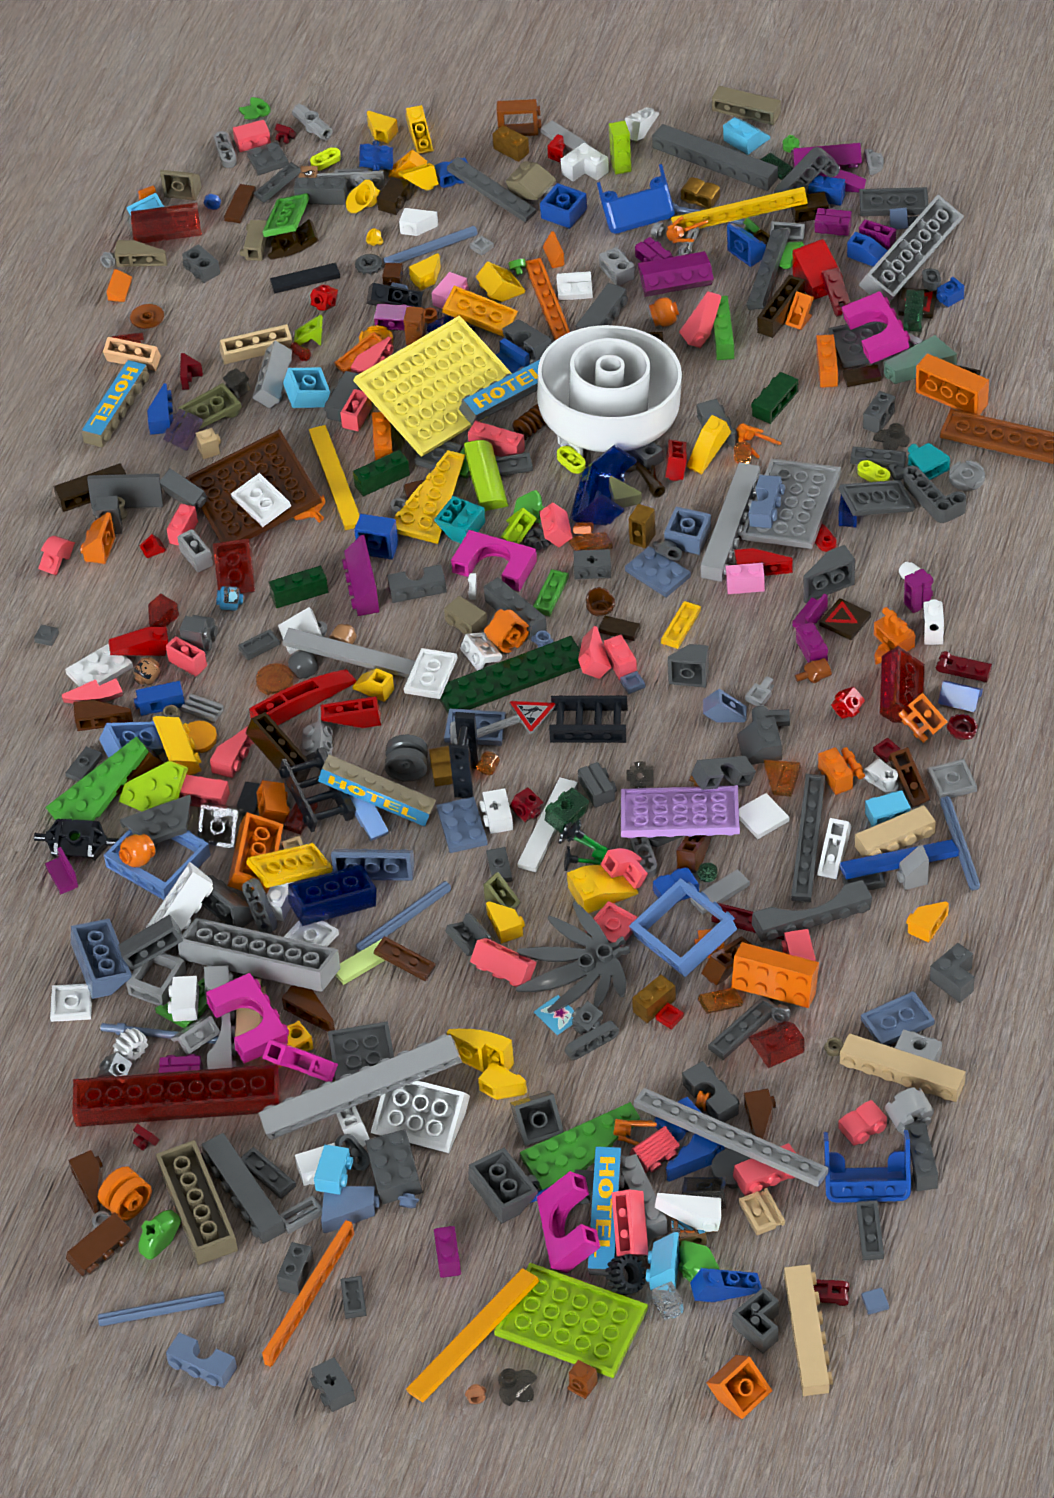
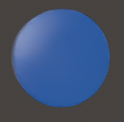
[204,194,221,210]

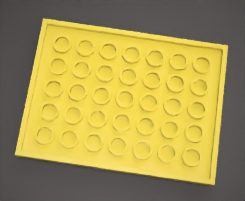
[353,316,512,457]

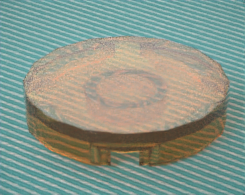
[256,663,293,695]

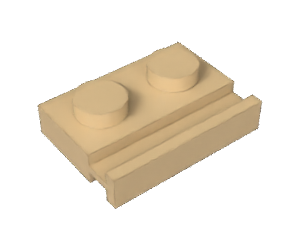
[739,1188,785,1236]

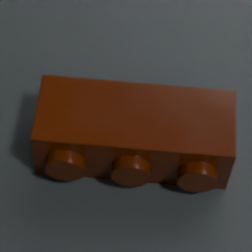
[66,1212,132,1277]

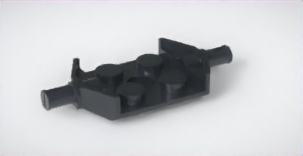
[34,819,119,861]

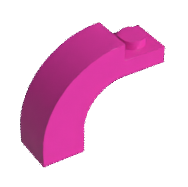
[262,1039,338,1082]

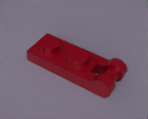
[821,267,850,317]
[935,651,992,683]
[813,1279,850,1306]

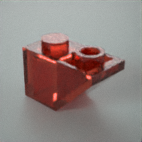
[148,593,179,627]

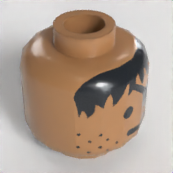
[133,657,161,685]

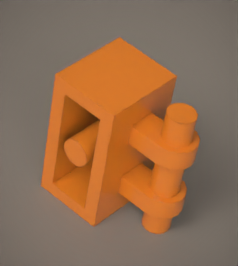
[874,607,916,657]
[898,693,948,743]
[818,747,865,795]

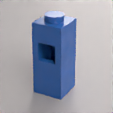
[133,681,185,716]

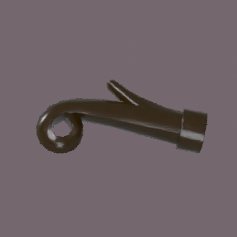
[620,460,665,498]

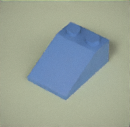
[99,721,165,758]

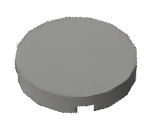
[949,461,985,491]

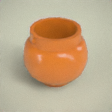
[649,297,679,327]
[119,834,155,868]

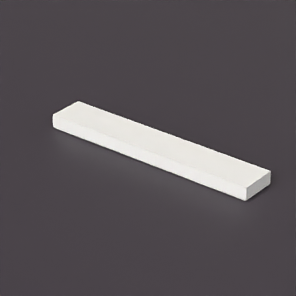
[517,777,578,872]

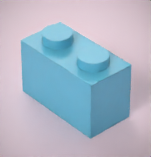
[865,790,911,827]
[314,1144,353,1195]

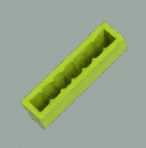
[464,440,509,511]

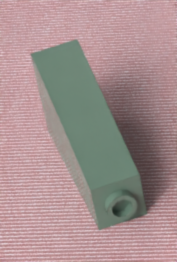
[884,335,957,384]

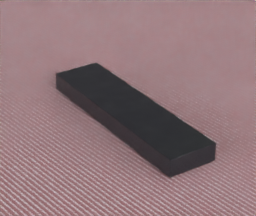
[270,262,340,294]

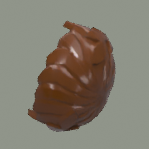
[586,587,615,617]

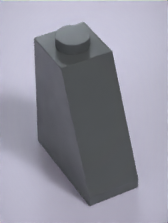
[159,468,207,511]

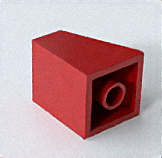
[793,239,843,300]

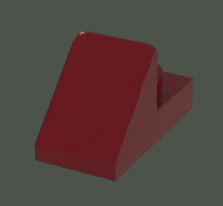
[180,353,203,390]

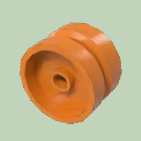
[97,1166,152,1221]

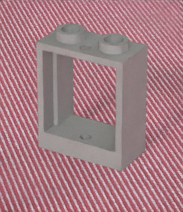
[126,953,187,1006]

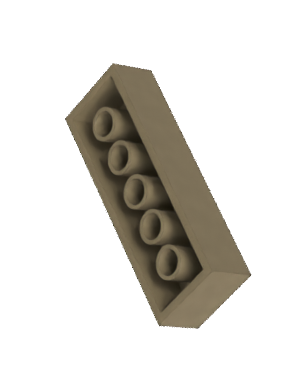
[156,1140,238,1265]

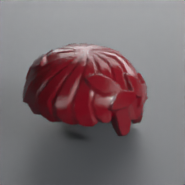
[947,714,978,740]

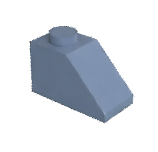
[703,689,747,722]

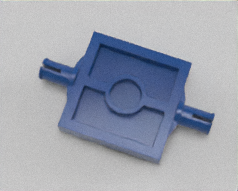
[359,140,393,171]

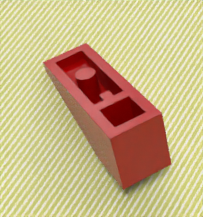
[665,439,687,481]
[734,548,793,576]
[108,627,168,656]
[320,696,381,728]

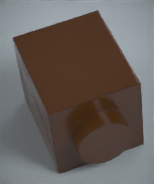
[382,263,404,286]

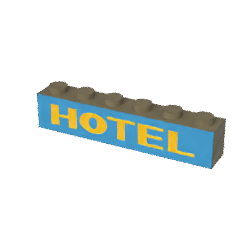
[82,360,149,448]
[318,755,436,827]

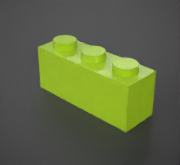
[609,121,631,175]

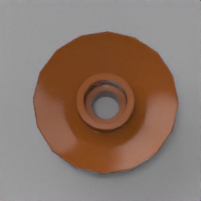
[130,304,164,329]

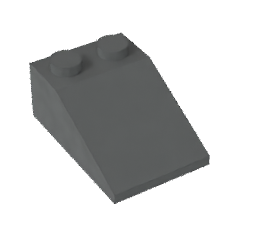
[803,545,855,603]

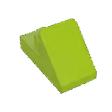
[294,315,323,346]
[501,508,537,544]

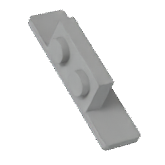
[317,168,385,187]
[302,707,333,760]

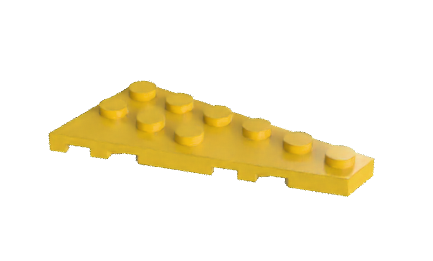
[394,450,465,544]

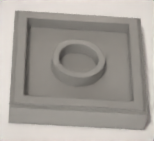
[927,759,977,801]

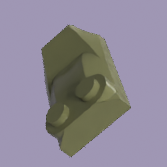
[177,383,242,436]

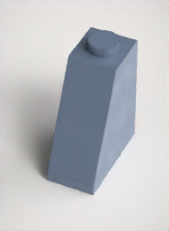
[321,1186,380,1233]

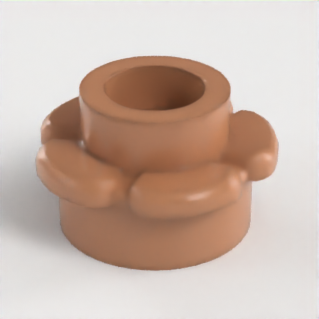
[465,1384,486,1404]

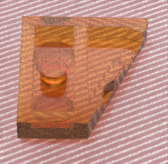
[568,533,613,551]

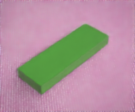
[533,569,569,617]

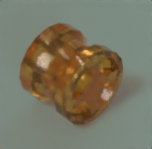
[734,442,752,464]
[476,751,500,775]

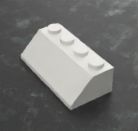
[146,862,213,931]

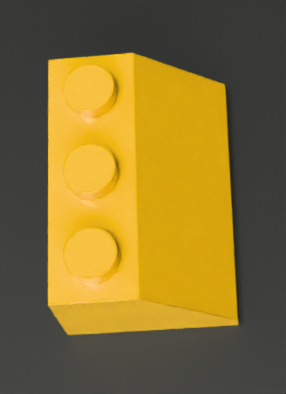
[152,716,202,775]

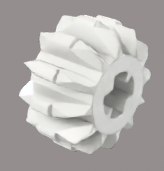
[113,1028,148,1063]

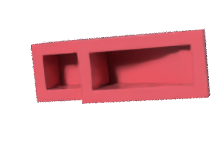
[61,679,123,704]

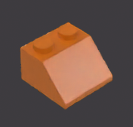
[81,512,115,564]
[706,1355,772,1419]

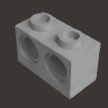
[599,247,635,286]

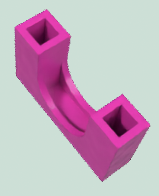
[841,291,910,364]
[451,530,537,592]
[206,973,289,1064]
[537,1171,600,1273]

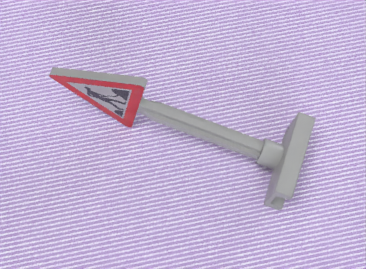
[450,701,555,745]

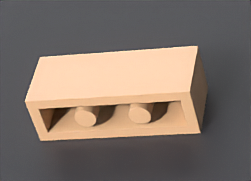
[103,337,161,371]

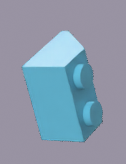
[723,117,770,155]
[646,1232,679,1292]

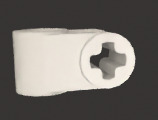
[863,759,898,794]

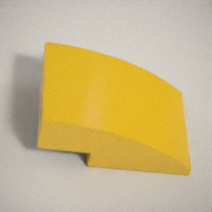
[447,1028,514,1072]

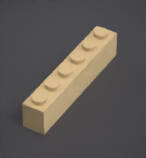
[840,1033,966,1102]
[784,1264,833,1396]

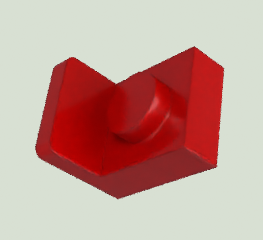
[547,134,565,163]

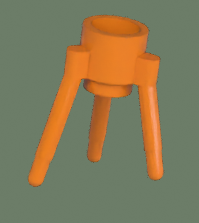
[666,216,708,244]
[736,423,781,459]
[614,1119,657,1146]

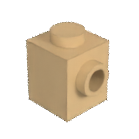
[195,428,221,459]

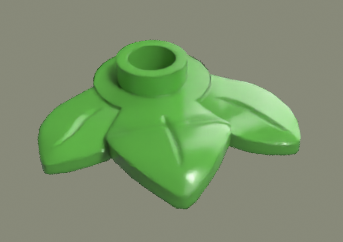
[239,97,271,120]

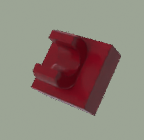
[274,124,297,144]
[133,1124,160,1151]

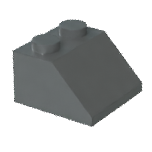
[668,644,709,688]
[737,716,782,765]
[510,1091,564,1146]

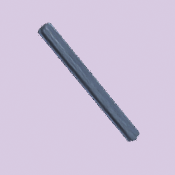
[383,226,478,265]
[940,796,980,891]
[356,881,451,952]
[98,1291,225,1326]

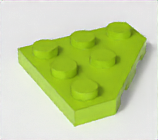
[119,761,188,811]

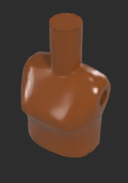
[795,658,832,683]

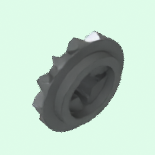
[355,254,382,275]
[523,526,551,550]

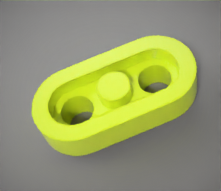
[310,148,341,171]
[557,446,586,474]
[857,460,890,482]

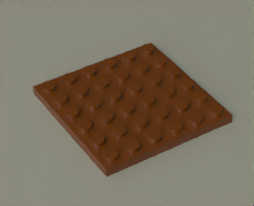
[185,429,322,552]

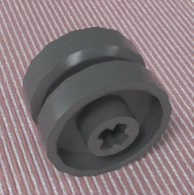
[385,734,428,782]

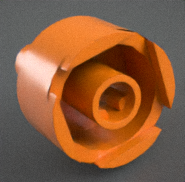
[484,609,529,653]

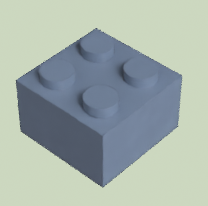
[664,507,711,555]

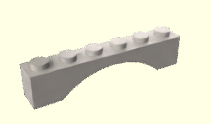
[204,966,236,1082]

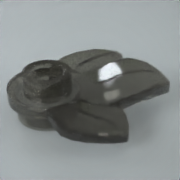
[873,423,910,450]
[498,1368,537,1406]

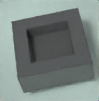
[34,624,59,646]

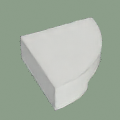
[468,573,477,600]

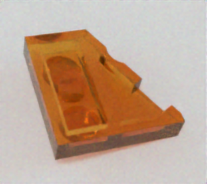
[764,760,801,797]

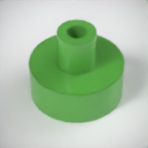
[783,135,799,153]
[743,217,760,233]
[508,259,526,276]

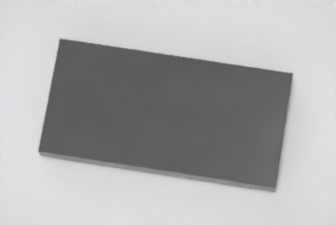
[859,187,928,216]
[87,474,164,509]
[838,480,916,516]

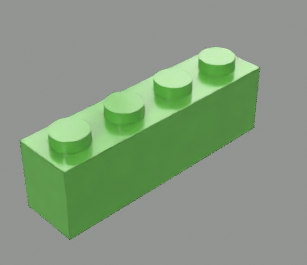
[713,296,734,360]

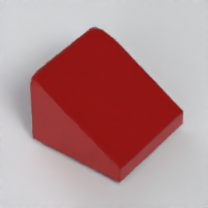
[139,534,166,558]

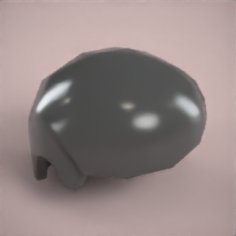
[288,650,318,678]

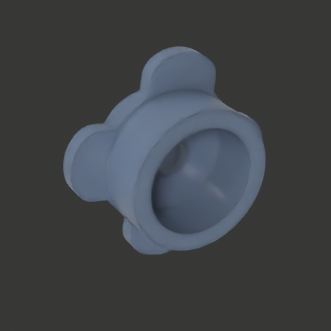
[531,630,554,648]
[398,1193,419,1208]

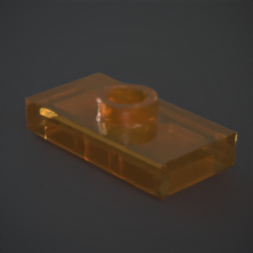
[698,988,743,1014]

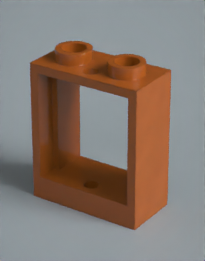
[497,99,541,136]

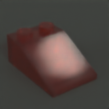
[213,539,255,594]

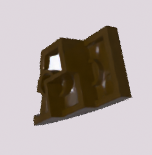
[268,219,319,259]

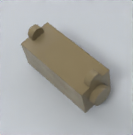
[240,220,268,261]

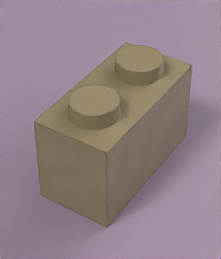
[444,596,488,634]

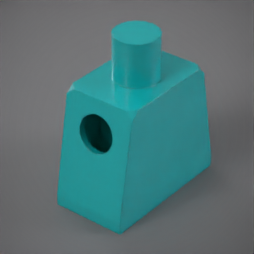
[908,443,950,480]

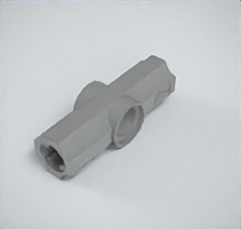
[292,103,333,141]

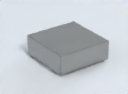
[470,235,494,256]

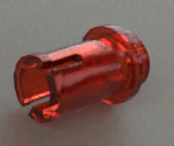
[290,342,311,361]

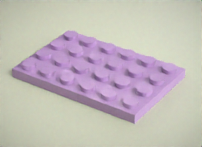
[621,785,740,838]

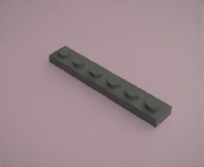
[447,157,536,223]
[746,229,790,310]

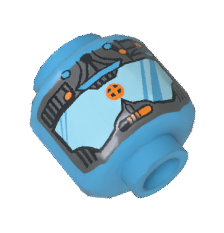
[216,586,243,611]

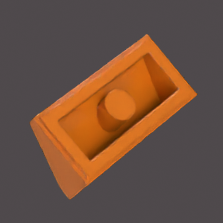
[543,231,565,268]
[107,269,133,302]

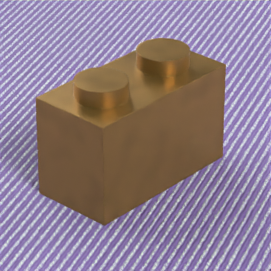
[492,125,529,162]
[628,504,656,549]
[632,974,676,1023]

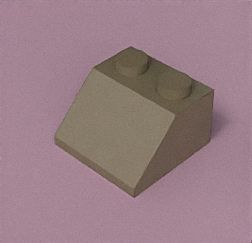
[506,161,556,200]
[160,170,201,201]

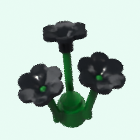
[558,819,611,871]

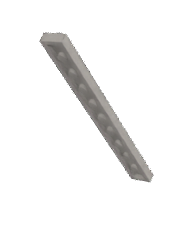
[634,1088,828,1187]

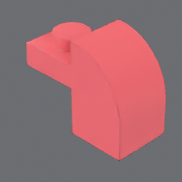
[38,536,75,575]
[601,848,648,889]

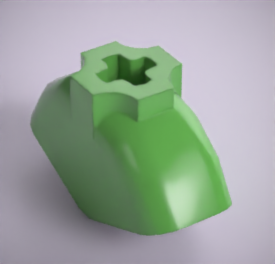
[513,490,545,524]
[138,1210,181,1259]
[678,1240,720,1282]

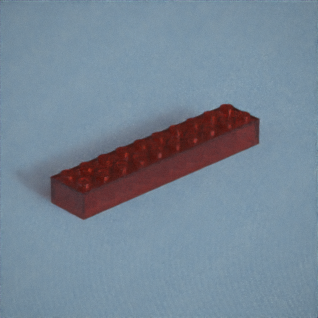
[72,1064,281,1127]

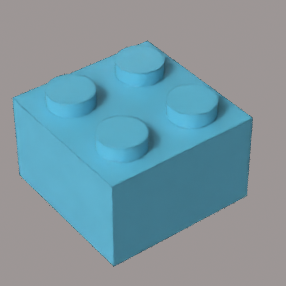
[283,367,331,408]

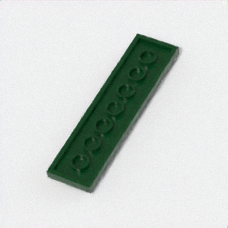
[439,636,581,714]

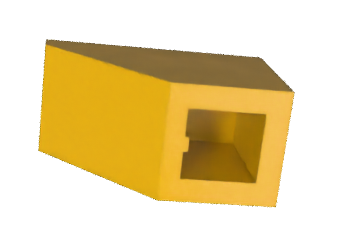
[366,110,398,144]
[352,668,394,702]
[478,1062,527,1100]

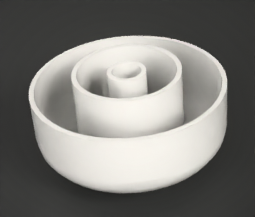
[537,325,682,453]

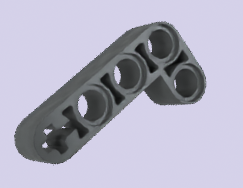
[774,147,840,193]
[904,466,966,523]

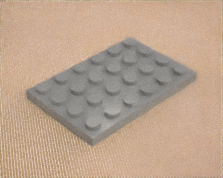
[741,459,841,549]

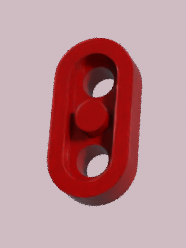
[815,524,837,552]

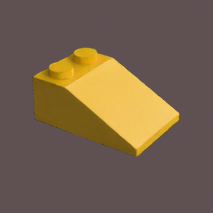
[567,865,638,913]

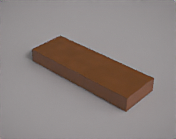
[224,184,256,223]
[374,936,436,981]

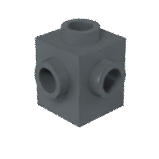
[572,1000,603,1035]
[97,1052,132,1088]

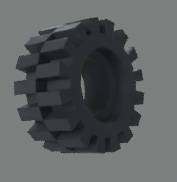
[605,1254,646,1295]

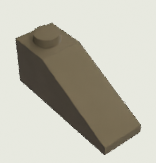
[115,240,168,267]

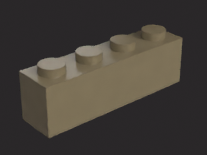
[712,86,781,125]

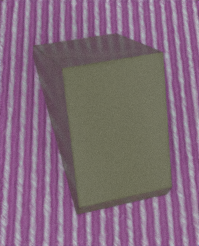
[609,476,642,509]
[483,872,521,909]

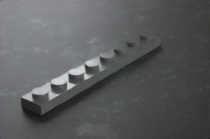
[791,774,825,902]

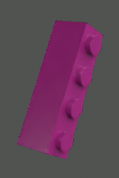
[791,143,862,169]
[638,251,714,297]
[342,535,379,616]

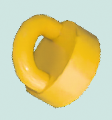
[366,228,383,246]

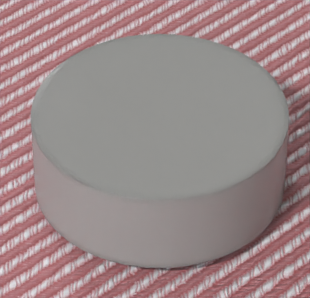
[92,1211,112,1229]

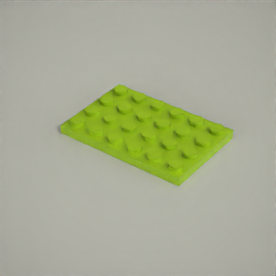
[494,1263,648,1378]

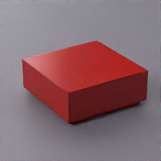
[655,1003,684,1030]

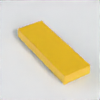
[661,601,701,649]

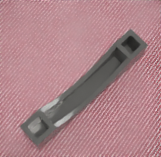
[751,880,872,942]

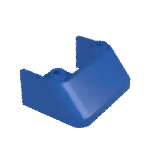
[597,164,675,234]
[823,1130,911,1203]

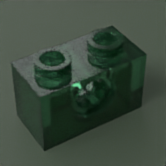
[904,290,925,332]
[544,787,589,833]

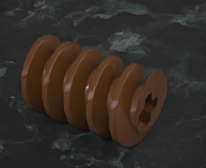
[512,404,546,441]

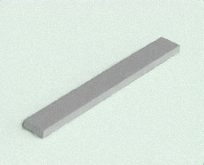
[283,628,416,678]

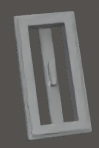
[181,694,224,722]
[279,1195,322,1234]

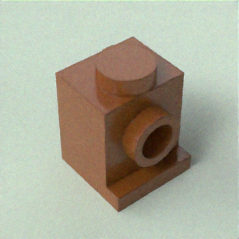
[567,1360,598,1399]

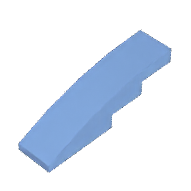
[349,795,389,841]

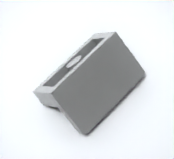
[171,1015,220,1054]

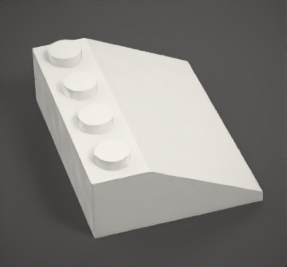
[371,1081,470,1153]

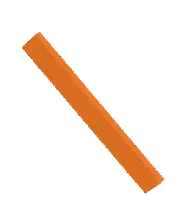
[525,258,570,341]
[262,1220,354,1367]

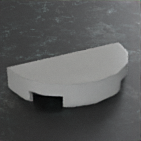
[864,149,884,175]

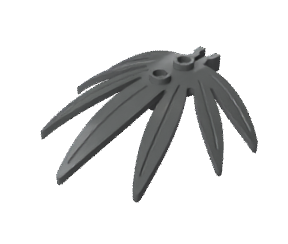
[515,901,630,1013]

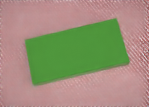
[262,193,310,237]

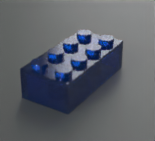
[288,864,376,926]

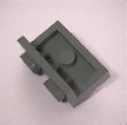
[445,913,491,956]

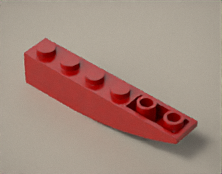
[249,669,357,725]

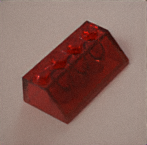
[131,202,202,243]
[880,646,924,723]

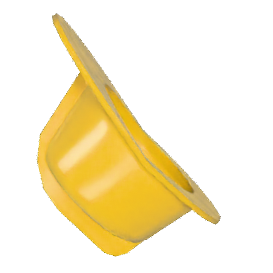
[346,179,381,213]

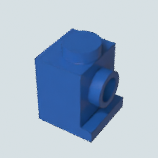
[936,277,964,307]

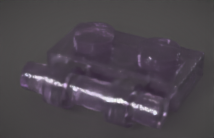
[163,409,204,451]

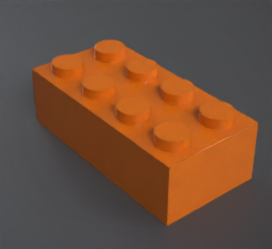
[915,353,989,415]
[227,812,284,894]
[731,942,819,1008]

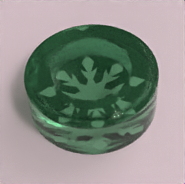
[698,863,718,882]

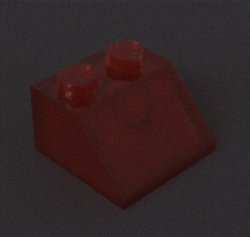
[749,1021,804,1068]

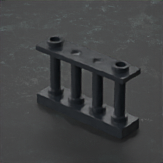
[549,695,628,743]
[449,712,480,798]
[279,747,356,832]

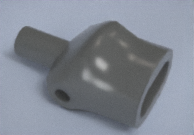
[653,541,682,560]

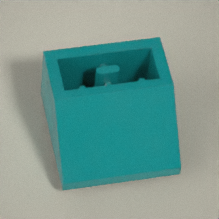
[434,496,486,544]

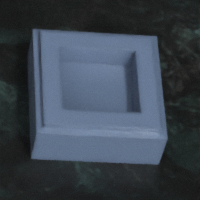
[620,671,645,694]
[861,1288,889,1315]

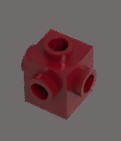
[509,787,544,822]

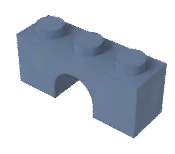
[748,475,785,528]
[166,1332,237,1388]

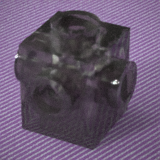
[222,368,252,399]
[626,761,654,788]

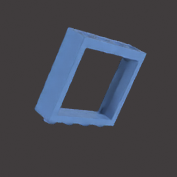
[104,829,211,900]
[629,878,737,977]

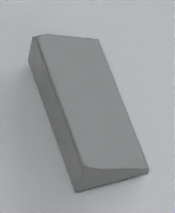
[770,221,806,241]

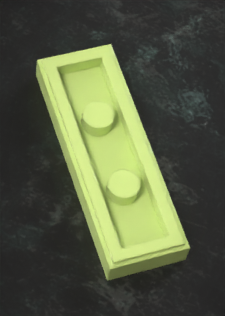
[335,939,385,985]

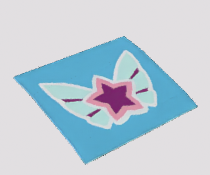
[534,995,574,1036]

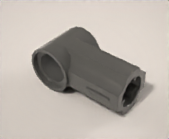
[752,706,790,726]

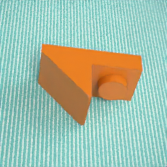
[785,291,814,330]

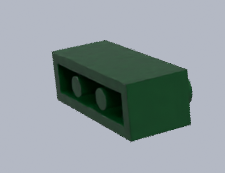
[751,372,798,424]
[353,450,410,497]
[268,565,329,609]

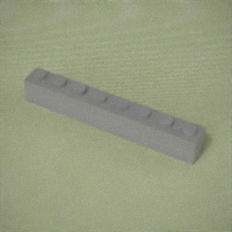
[701,462,763,582]

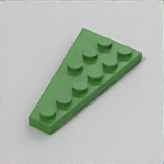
[45,736,149,841]
[520,1102,640,1190]

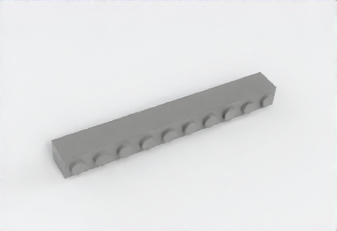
[258,1035,462,1140]

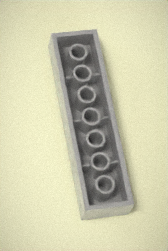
[859,195,964,302]
[178,918,340,992]

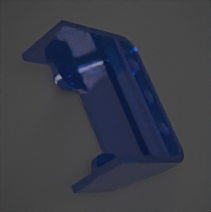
[570,444,637,526]

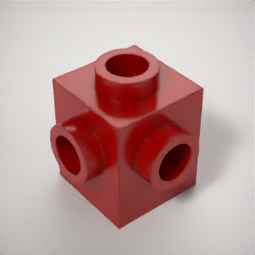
[310,285,338,311]
[831,686,865,719]

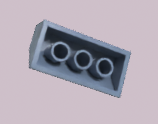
[331,848,415,881]
[71,919,132,999]

